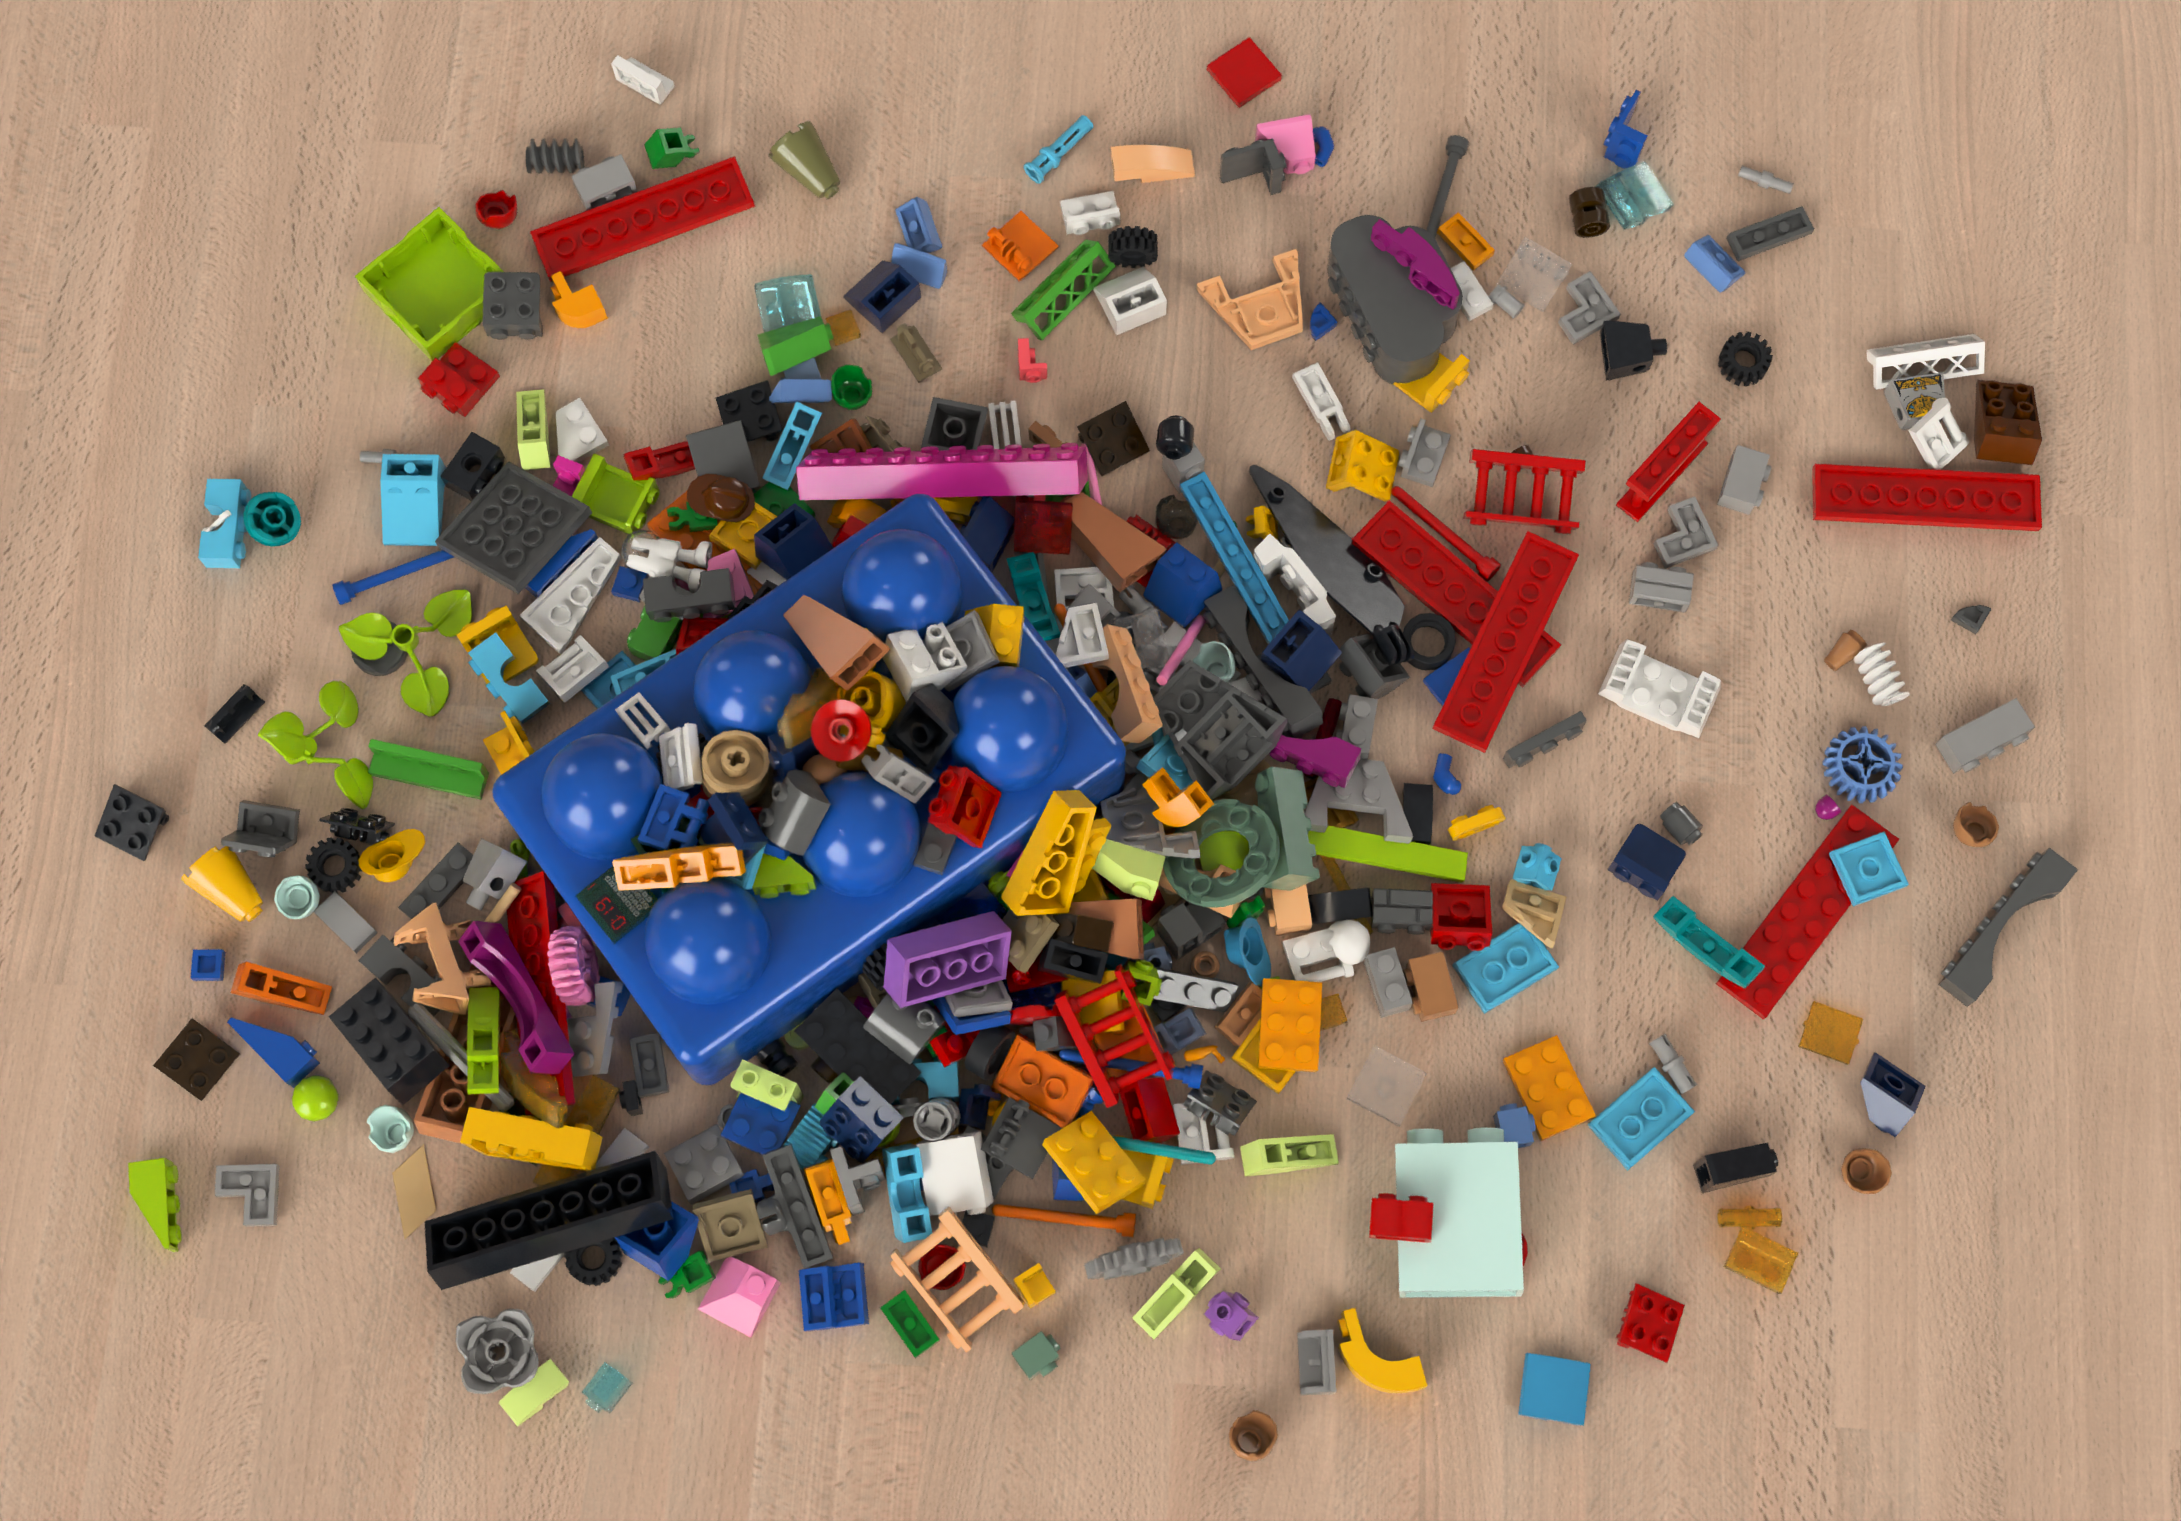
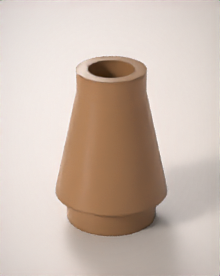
[1824,630,1867,672]

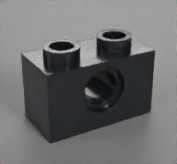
[440,432,505,501]

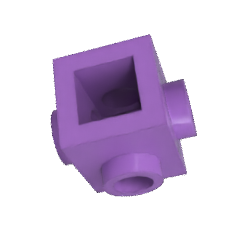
[1204,1291,1259,1341]

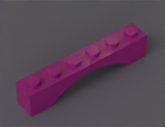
[1269,735,1362,788]
[458,920,575,1074]

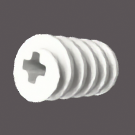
[1854,642,1910,706]

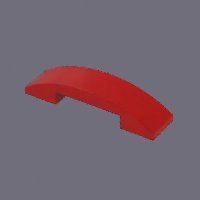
[623,441,695,480]

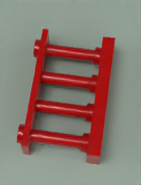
[1616,402,1721,523]
[1463,449,1586,534]
[1054,964,1176,1108]

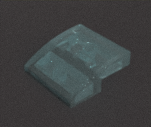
[1596,162,1674,230]
[754,274,821,332]

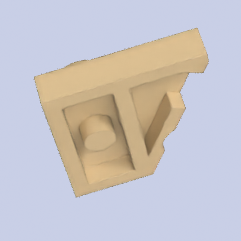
[1502,879,1566,948]

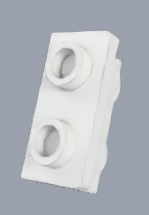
[611,55,675,105]
[1060,191,1120,235]

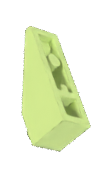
[516,389,551,470]
[1092,839,1166,901]
[1240,1134,1339,1176]

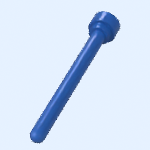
[332,550,454,605]
[1059,1049,1203,1089]

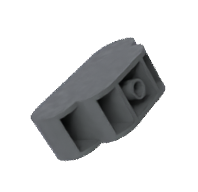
[1327,215,1463,385]

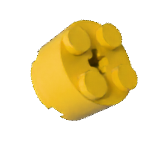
[835,670,906,732]

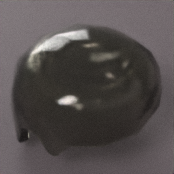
[1155,495,1198,540]

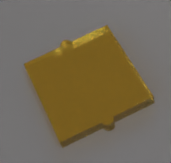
[1798,1001,1863,1065]

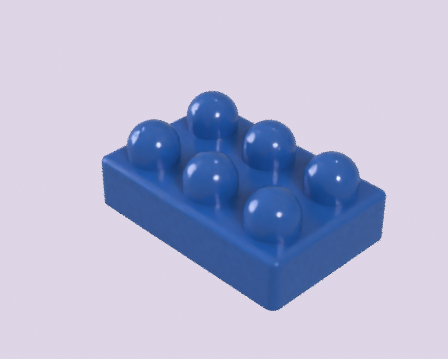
[492,494,1126,1085]

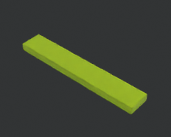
[1308,825,1468,883]

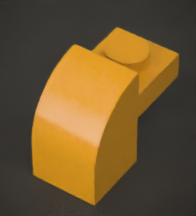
[550,271,608,328]
[827,499,887,528]
[1142,767,1214,827]

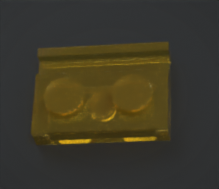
[1724,1226,1799,1294]

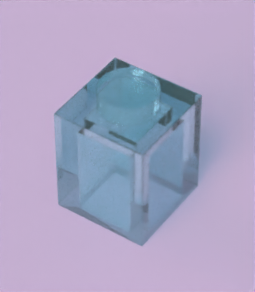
[582,1362,633,1413]

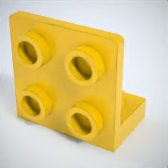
[1326,430,1399,502]
[483,710,535,775]

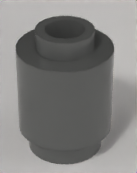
[1660,802,1703,846]

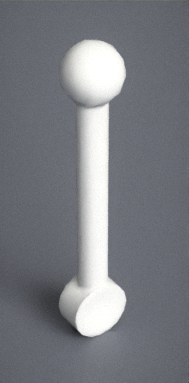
[202,510,232,532]

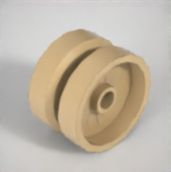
[701,730,770,807]

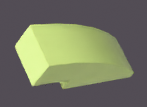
[1132,1248,1221,1339]

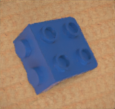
[1603,90,1647,171]

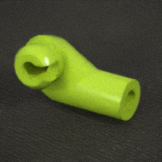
[510,839,530,881]

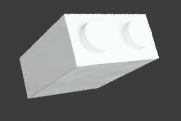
[916,1131,994,1216]

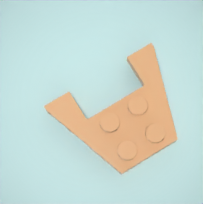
[1197,249,1303,350]

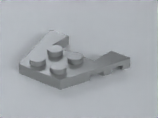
[1304,758,1413,844]
[1100,788,1200,858]
[567,981,623,1077]

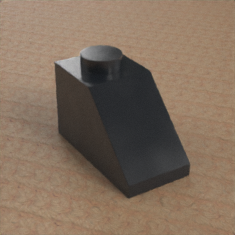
[1037,938,1108,984]

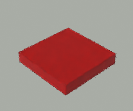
[1207,37,1282,108]

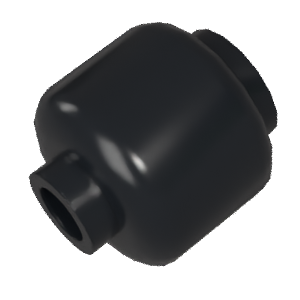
[1156,415,1194,460]

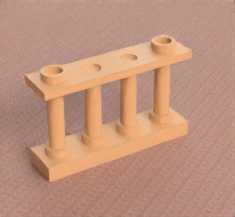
[890,1207,1024,1353]

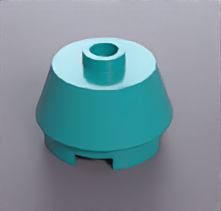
[243,492,301,547]

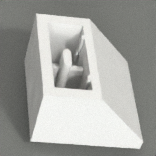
[1094,267,1167,335]
[882,622,967,702]

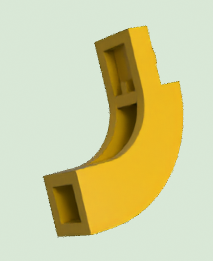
[1337,1308,1427,1393]

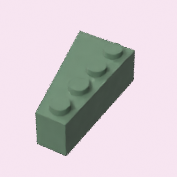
[1255,766,1320,891]

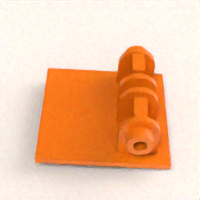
[982,211,1059,282]

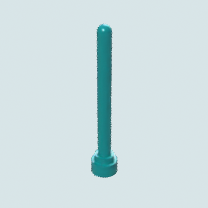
[1109,1132,1216,1164]

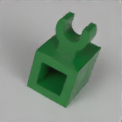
[644,127,700,169]

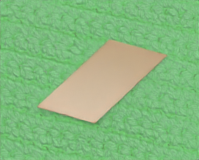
[392,1144,436,1239]

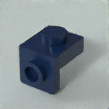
[958,1084,1002,1130]

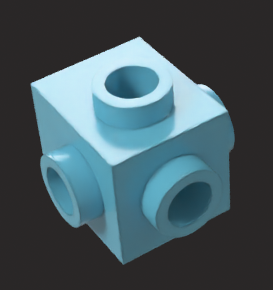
[1513,843,1562,891]

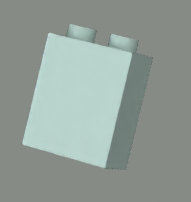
[1395,1128,1524,1298]

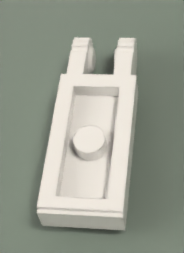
[1292,363,1351,441]

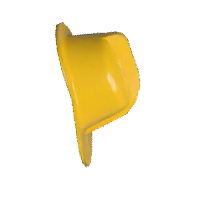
[359,829,425,882]

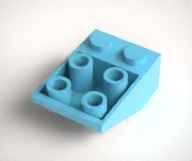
[380,454,446,546]

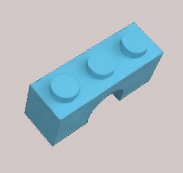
[198,479,251,568]
[468,632,550,724]
[891,1057,960,1105]
[882,1143,932,1243]

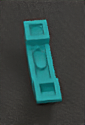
[1007,552,1060,641]
[1654,896,1765,988]

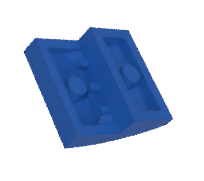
[799,1262,869,1331]

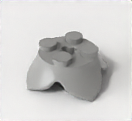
[456,1309,539,1394]

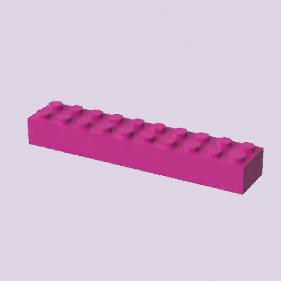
[796,443,1088,500]

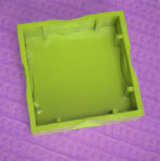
[355,207,504,361]

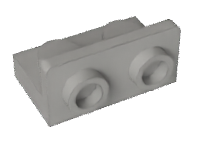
[1398,418,1451,487]

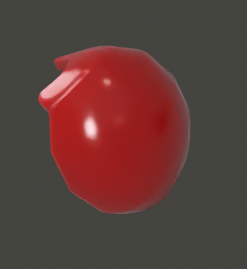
[475,190,517,229]
[918,1244,966,1290]

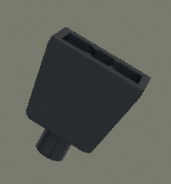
[1600,321,1667,380]

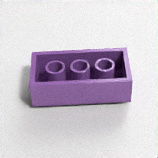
[883,911,1012,1008]

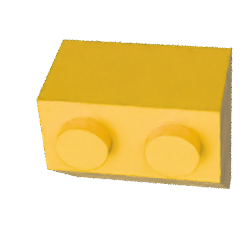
[965,604,1024,669]

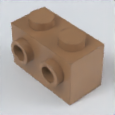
[1403,952,1458,1022]

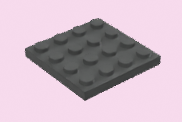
[435,461,592,594]

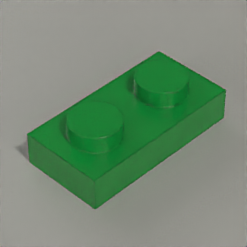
[880,1290,940,1359]

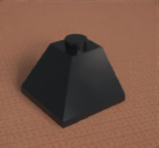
[885,684,959,775]

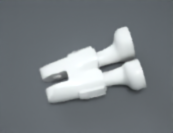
[626,537,712,593]

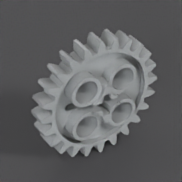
[1085,1238,1184,1280]

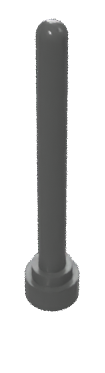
[1426,135,1469,238]

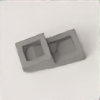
[314,891,378,954]

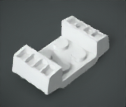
[1253,534,1336,636]
[1598,639,1721,738]

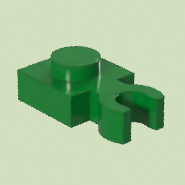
[667,502,718,532]
[1226,895,1265,928]
[658,1251,716,1299]

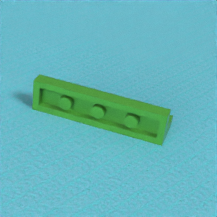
[1011,240,1116,340]
[368,739,489,800]

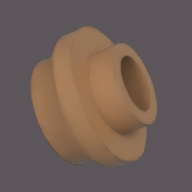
[1190,951,1220,978]

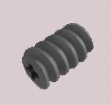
[526,138,584,174]

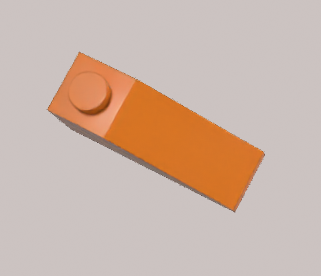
[230,961,332,1015]

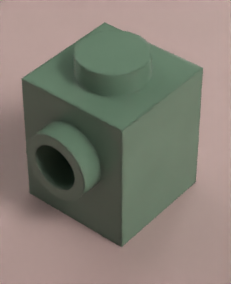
[1012,1331,1061,1380]

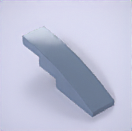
[1085,1008,1207,1073]

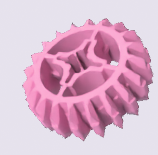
[547,926,600,1006]

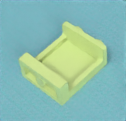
[730,1059,804,1111]

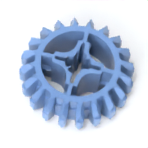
[1822,726,1903,804]

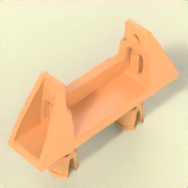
[394,903,491,1015]

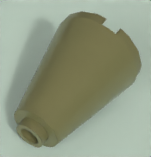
[768,121,841,199]

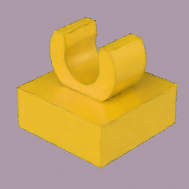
[1245,505,1278,540]

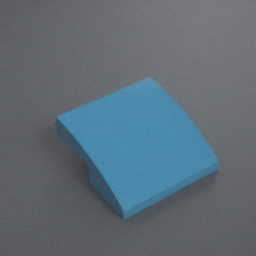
[1518,1353,1591,1426]

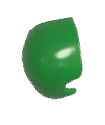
[831,364,872,410]

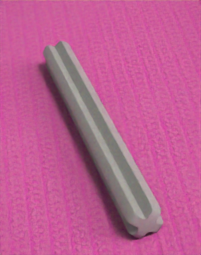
[408,1003,515,1112]

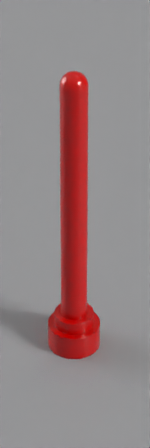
[1391,486,1502,582]

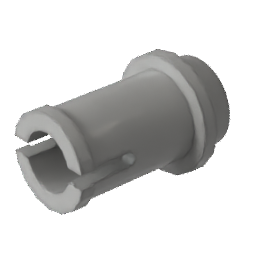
[1489,285,1525,319]

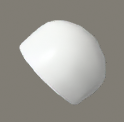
[1329,920,1371,965]

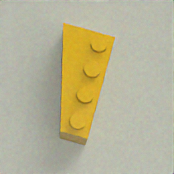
[1000,790,1097,916]
[460,1107,603,1171]

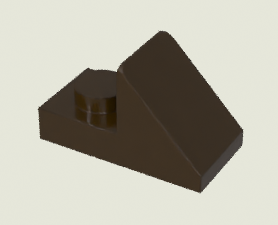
[1050,913,1114,952]

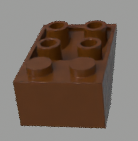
[1974,380,2042,465]

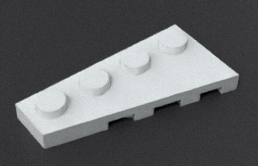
[519,537,621,654]

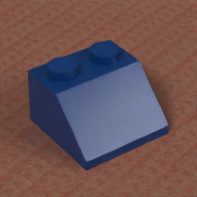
[1143,542,1223,628]
[615,1201,699,1281]

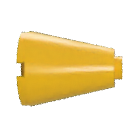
[181,846,263,922]

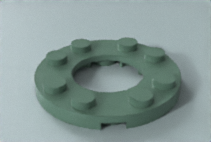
[1163,799,1280,908]

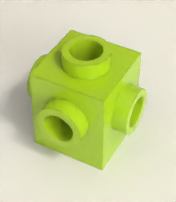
[1121,960,1162,1006]

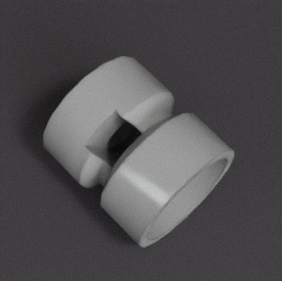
[913,1097,961,1141]

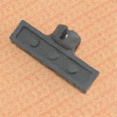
[757,1144,833,1269]

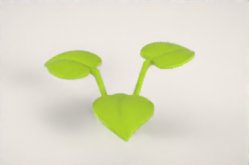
[339,590,472,717]
[258,681,373,809]

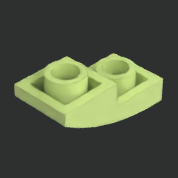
[499,1359,569,1426]

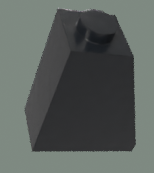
[1693,1143,1778,1194]

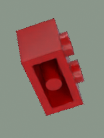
[1120,1077,1180,1143]

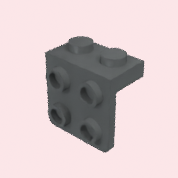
[1220,139,1286,195]
[483,272,543,340]
[221,800,300,857]

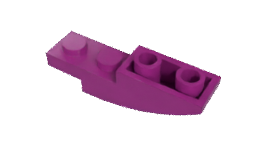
[1370,219,1460,310]

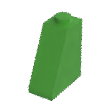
[757,316,834,376]

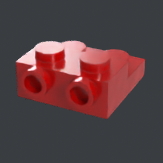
[418,342,500,417]
[928,766,1002,848]
[1430,883,1492,951]

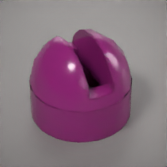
[1815,794,1841,820]

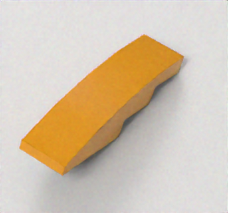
[613,843,746,890]

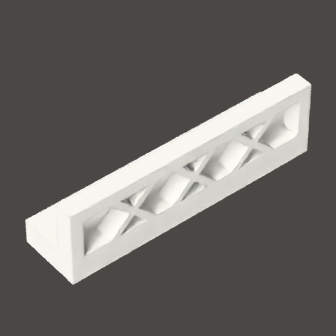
[1867,334,1985,389]

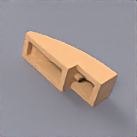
[1111,145,1195,183]

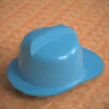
[1224,917,1271,987]

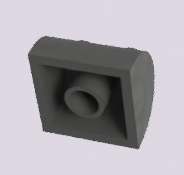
[921,397,988,450]
[1339,633,1410,699]
[758,770,831,856]
[863,994,946,1065]

